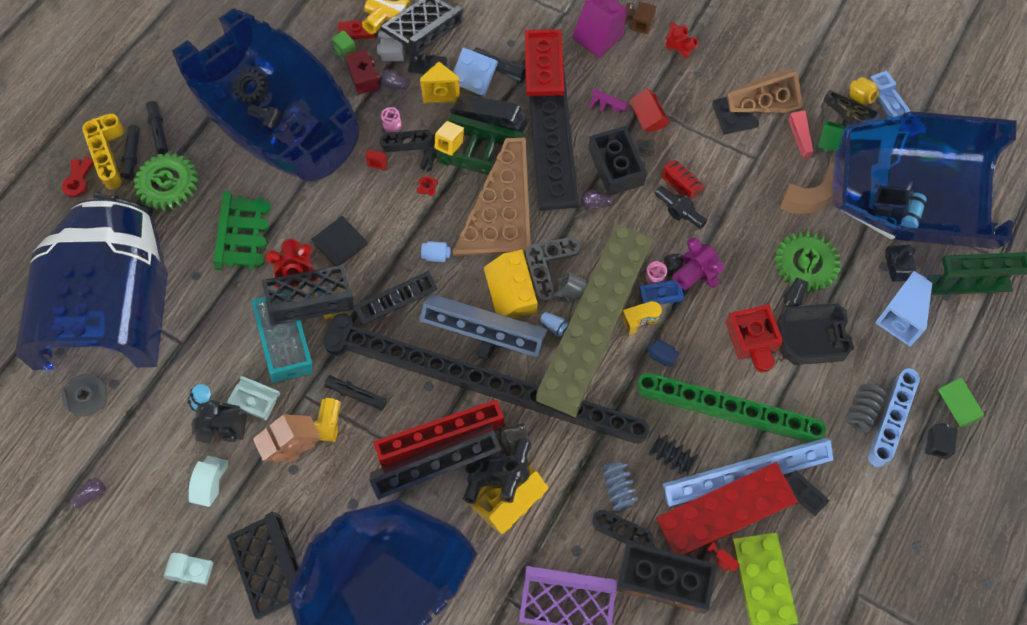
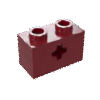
[345,49,380,95]

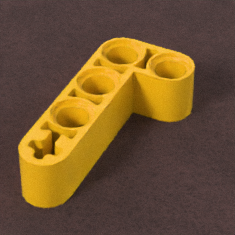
[82,114,124,190]

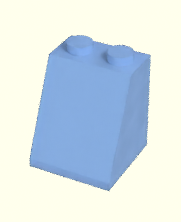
[875,271,932,347]

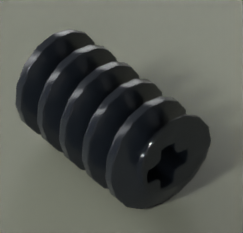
[648,434,699,476]

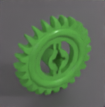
[133,153,199,211]
[774,231,842,292]

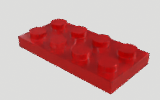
[525,29,564,96]

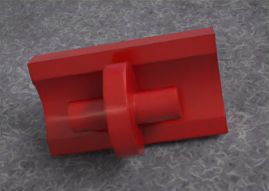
[665,22,698,58]

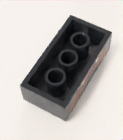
[616,541,717,614]

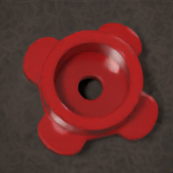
[417,176,438,196]

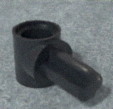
[247,104,284,131]

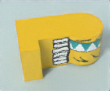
[621,301,662,335]

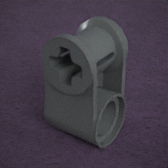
[553,272,587,303]

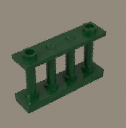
[436,114,524,175]
[927,252,1027,295]

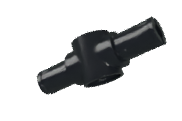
[655,186,707,230]

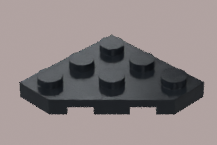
[823,90,881,129]

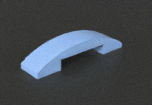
[870,71,928,135]

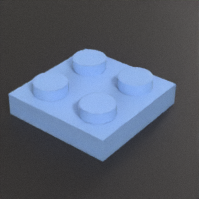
[453,48,498,97]

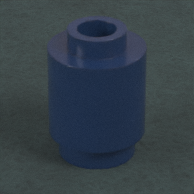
[647,339,680,367]

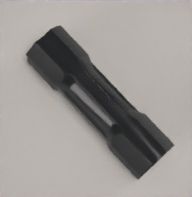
[473,47,526,82]

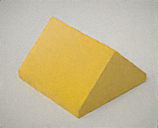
[420,62,460,103]

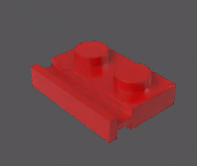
[706,542,740,573]

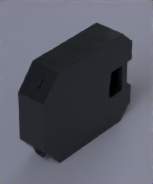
[777,303,855,365]

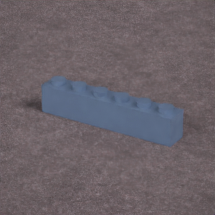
[420,294,548,357]

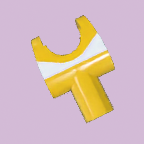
[362,0,411,34]

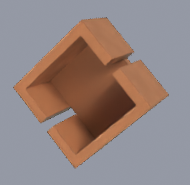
[253,414,321,463]

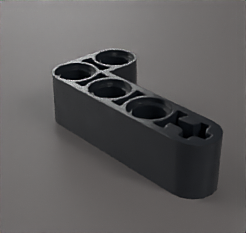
[450,94,528,133]

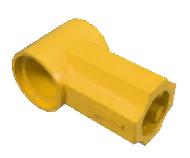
[314,398,341,442]

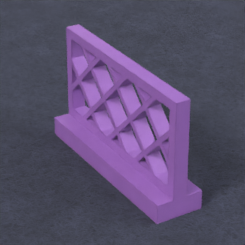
[519,566,618,625]

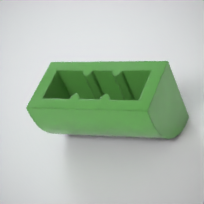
[938,377,985,427]

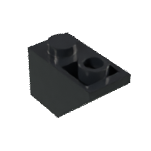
[211,408,247,442]

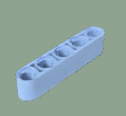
[868,368,920,467]

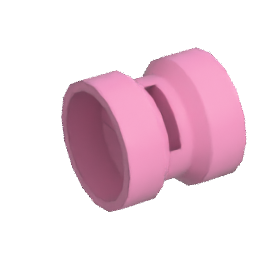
[381,107,402,133]
[645,261,667,285]

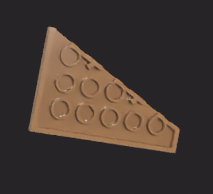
[453,138,531,256]

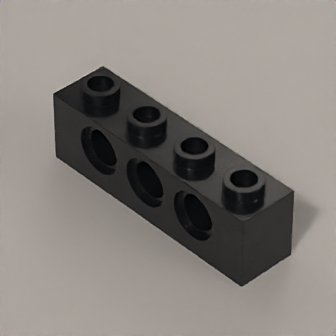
[354,271,438,326]

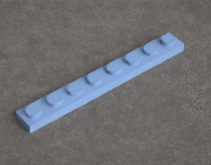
[663,438,833,507]

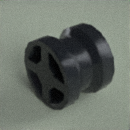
[664,253,684,277]

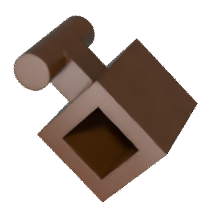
[625,2,657,35]

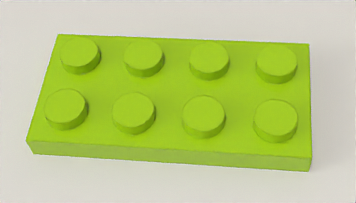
[732,533,799,625]

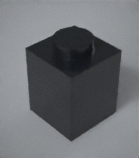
[925,423,958,459]

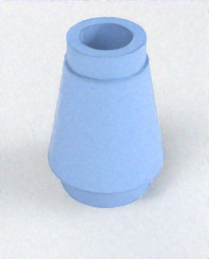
[540,312,569,338]

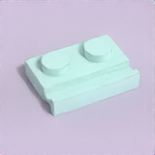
[227,376,280,420]

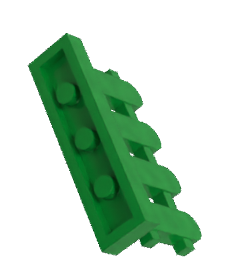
[213,191,271,271]

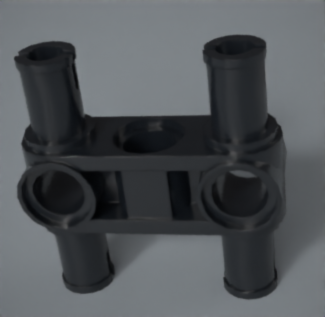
[463,438,532,504]

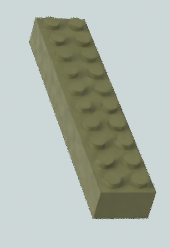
[536,224,654,417]

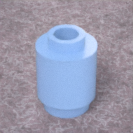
[421,241,451,262]

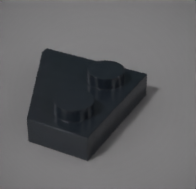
[712,97,760,135]

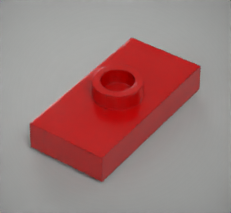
[338,20,375,40]

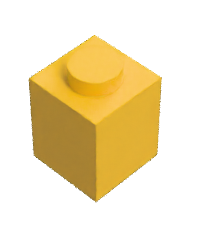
[435,121,464,156]

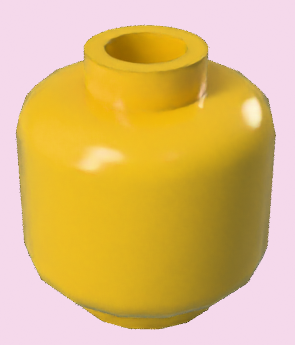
[849,77,879,105]

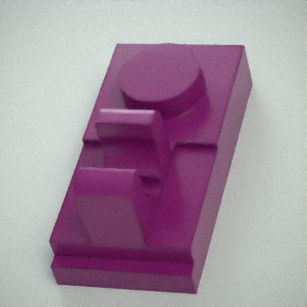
[590,88,630,114]

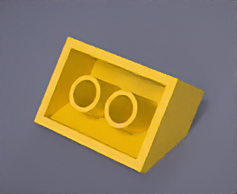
[484,250,538,319]
[468,466,549,535]

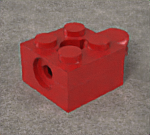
[725,304,783,373]

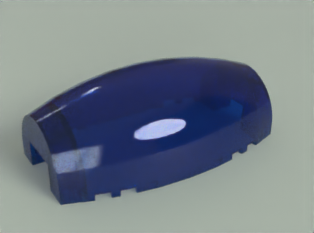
[172,8,359,181]

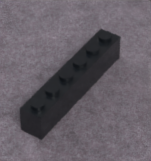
[369,424,502,500]

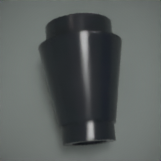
[783,277,808,307]

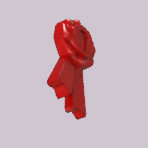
[61,157,94,198]

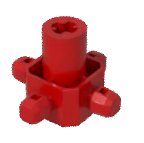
[265,239,318,288]

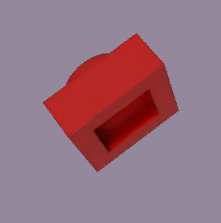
[365,150,388,171]

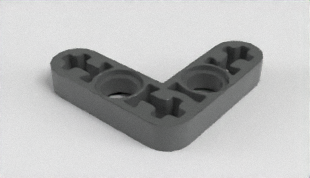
[524,237,580,303]

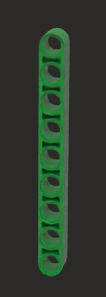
[637,373,827,443]

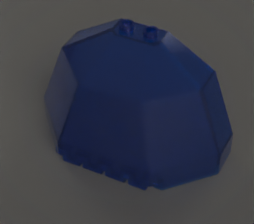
[288,500,477,625]

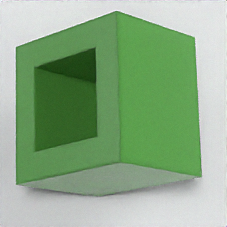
[332,31,356,61]

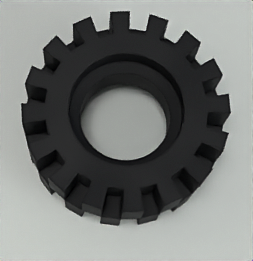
[232,68,270,105]

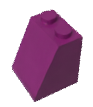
[572,0,627,58]

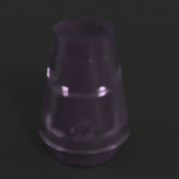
[381,69,410,90]
[582,190,612,209]
[70,477,106,508]

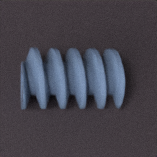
[601,462,638,511]

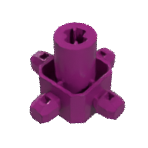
[673,237,725,290]

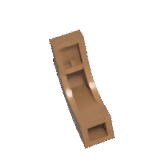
[780,162,836,214]

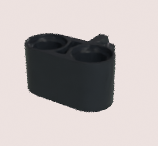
[885,245,916,282]

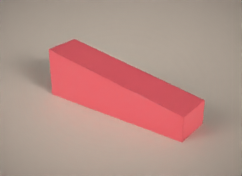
[788,110,813,159]

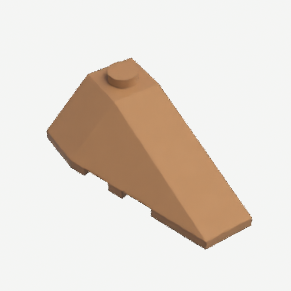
[726,68,803,113]

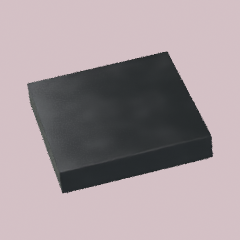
[311,216,368,266]

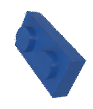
[639,280,684,305]

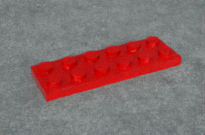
[656,462,798,556]

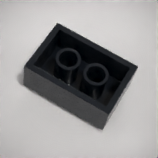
[588,126,647,196]

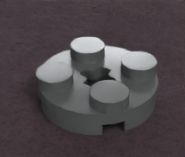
[62,374,107,417]

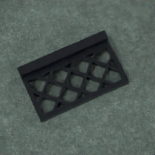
[381,0,463,56]
[262,265,354,326]
[228,511,310,620]

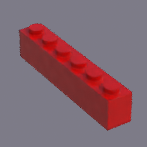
[373,399,505,467]

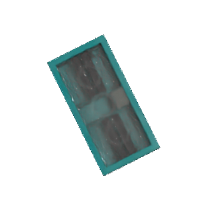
[251,291,313,384]

